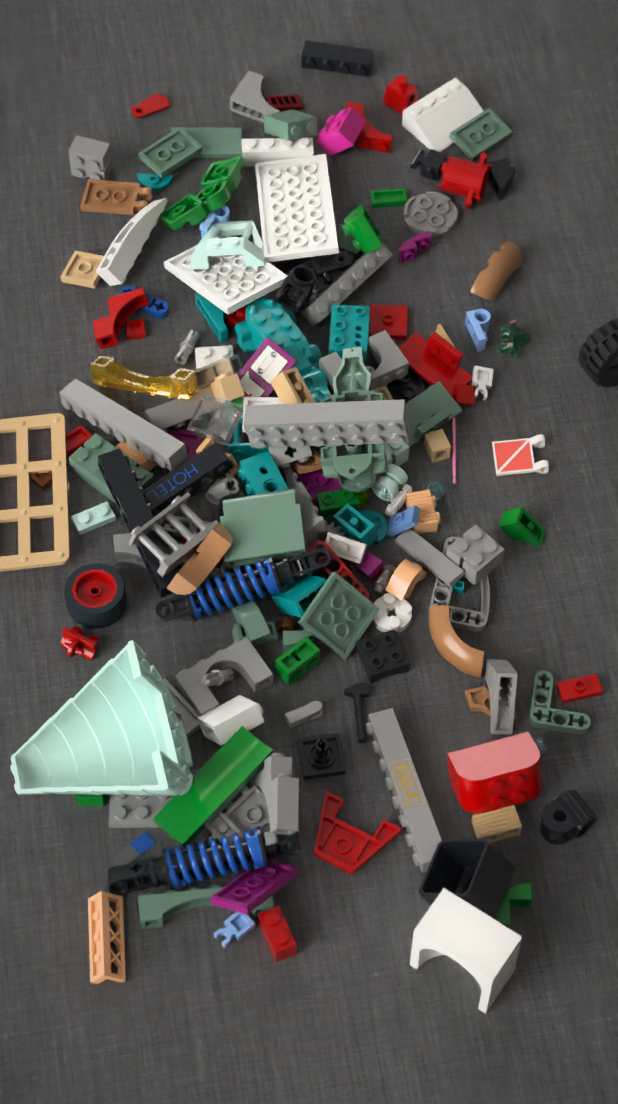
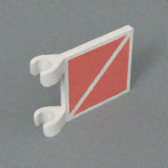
[492,434,549,476]

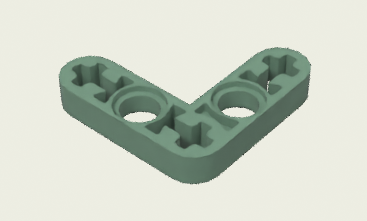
[529,670,591,735]

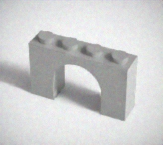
[319,330,409,392]
[175,637,273,716]

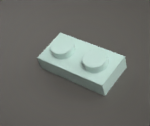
[71,501,116,535]

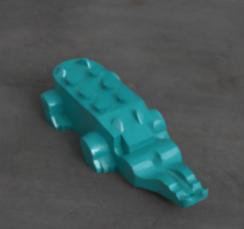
[235,298,331,403]

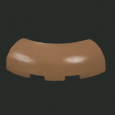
[470,241,523,301]
[167,522,233,595]
[429,605,484,678]

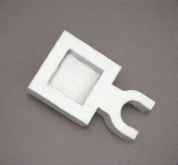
[471,365,494,400]

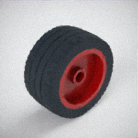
[64,563,127,629]

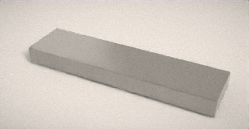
[395,528,465,587]

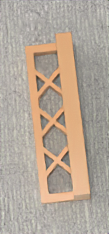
[88,891,126,984]

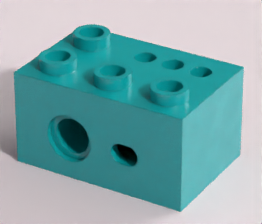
[329,304,370,366]
[238,451,288,496]

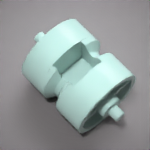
[372,464,408,502]

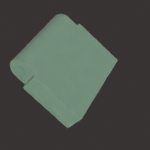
[220,488,308,568]

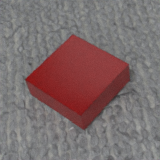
[125,319,146,340]
[454,384,475,406]

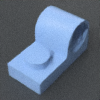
[465,309,491,352]

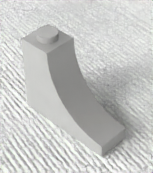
[230,71,280,123]
[485,659,518,734]

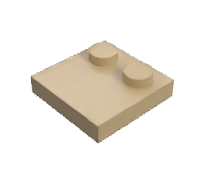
[60,251,104,289]

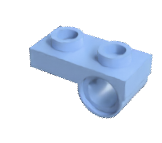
[200,205,230,239]

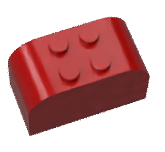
[447,732,543,813]

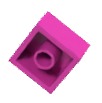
[316,107,366,157]

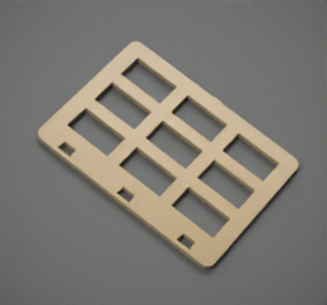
[0,413,70,572]

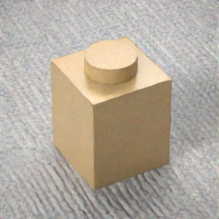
[423,429,451,463]

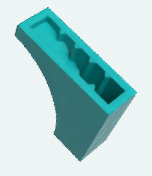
[195,292,228,343]

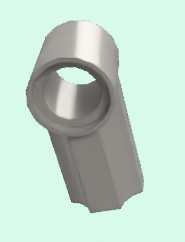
[205,477,239,505]

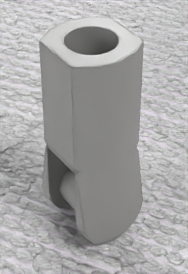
[285,701,323,728]

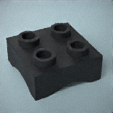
[356,629,410,683]

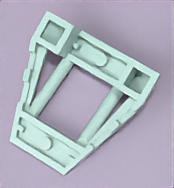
[190,220,265,269]

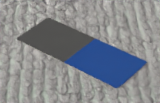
[114,832,155,865]

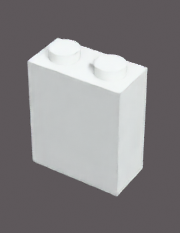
[197,695,264,745]

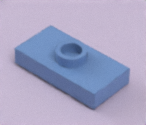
[387,505,420,537]

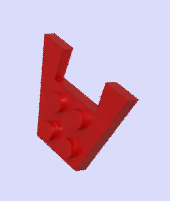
[314,791,402,875]

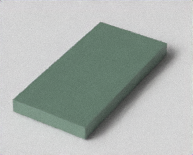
[171,127,242,158]

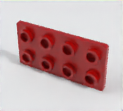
[398,332,472,397]

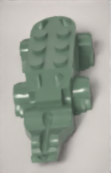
[320,347,387,493]

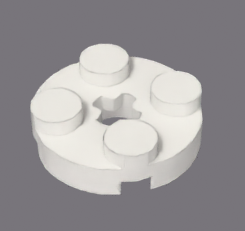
[372,593,412,633]

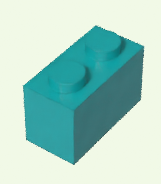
[333,503,379,549]

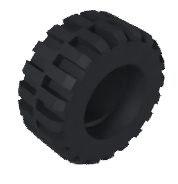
[579,317,618,388]

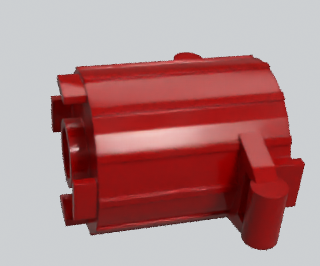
[438,153,492,210]

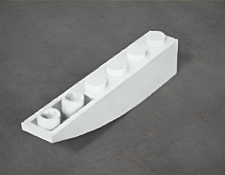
[96,198,168,286]

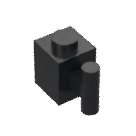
[410,149,447,181]

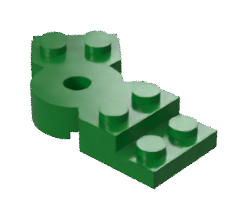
[159,156,245,231]

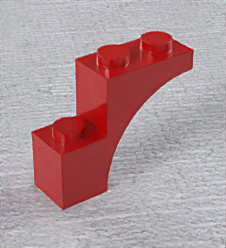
[345,102,393,153]
[92,288,149,349]

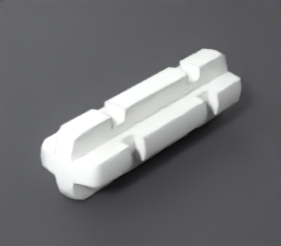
[385,484,412,517]

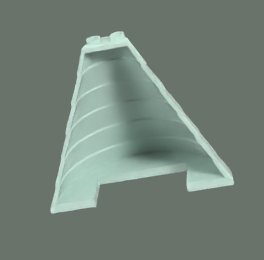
[10,640,193,796]

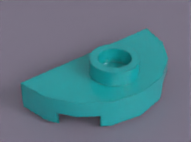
[137,173,173,192]
[359,510,388,545]

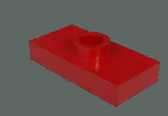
[556,674,603,704]

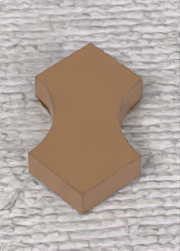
[464,686,517,721]

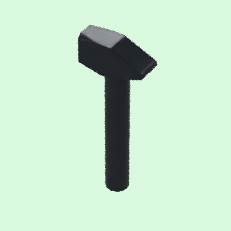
[344,683,370,743]

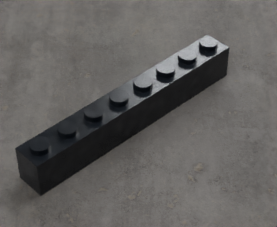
[98,448,180,598]

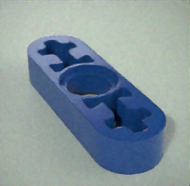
[120,286,169,319]

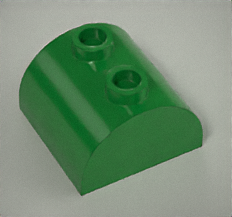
[343,205,383,253]

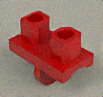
[60,626,99,661]

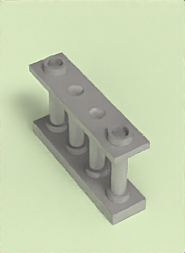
[128,492,218,577]

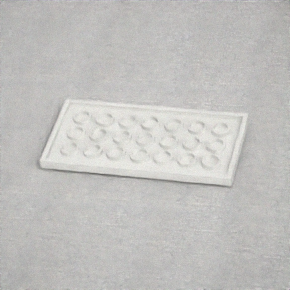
[255,154,339,262]

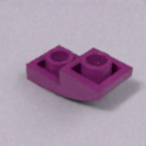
[398,231,431,263]

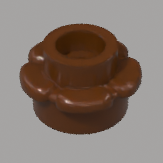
[277,618,297,635]

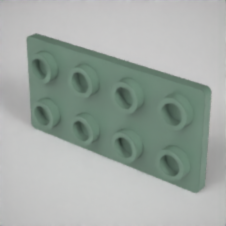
[406,381,462,448]

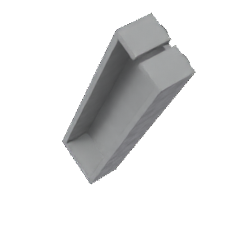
[244,399,410,449]

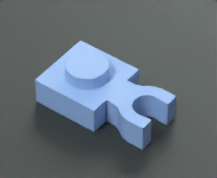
[214,912,255,948]

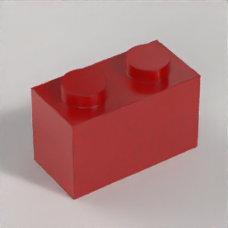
[259,906,297,963]

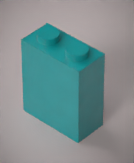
[272,575,326,618]

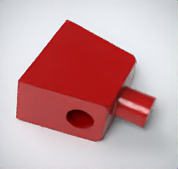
[383,75,419,115]

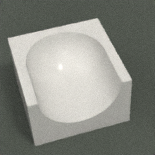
[410,888,522,1013]

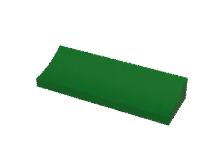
[153,726,273,850]

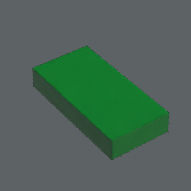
[370,188,408,208]

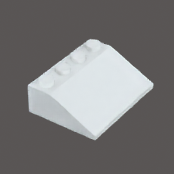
[402,78,483,153]

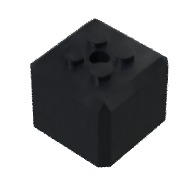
[419,839,515,920]

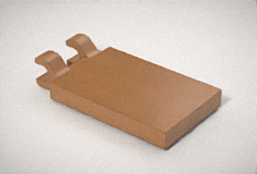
[80,179,153,215]

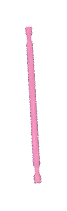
[452,417,457,484]

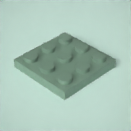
[298,572,380,659]

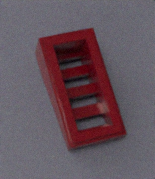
[265,94,304,112]

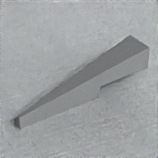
[283,465,324,548]

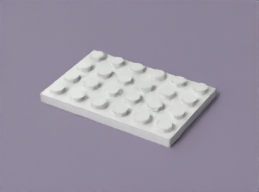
[164,236,287,314]

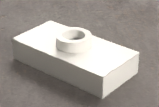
[323,532,367,564]

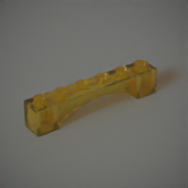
[89,356,199,401]

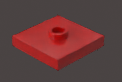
[369,305,408,340]

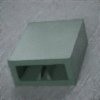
[264,109,318,141]

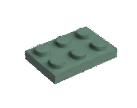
[449,108,512,161]
[138,127,203,178]

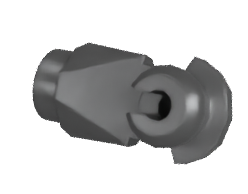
[373,564,396,595]

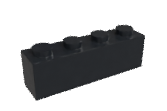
[301,40,373,77]

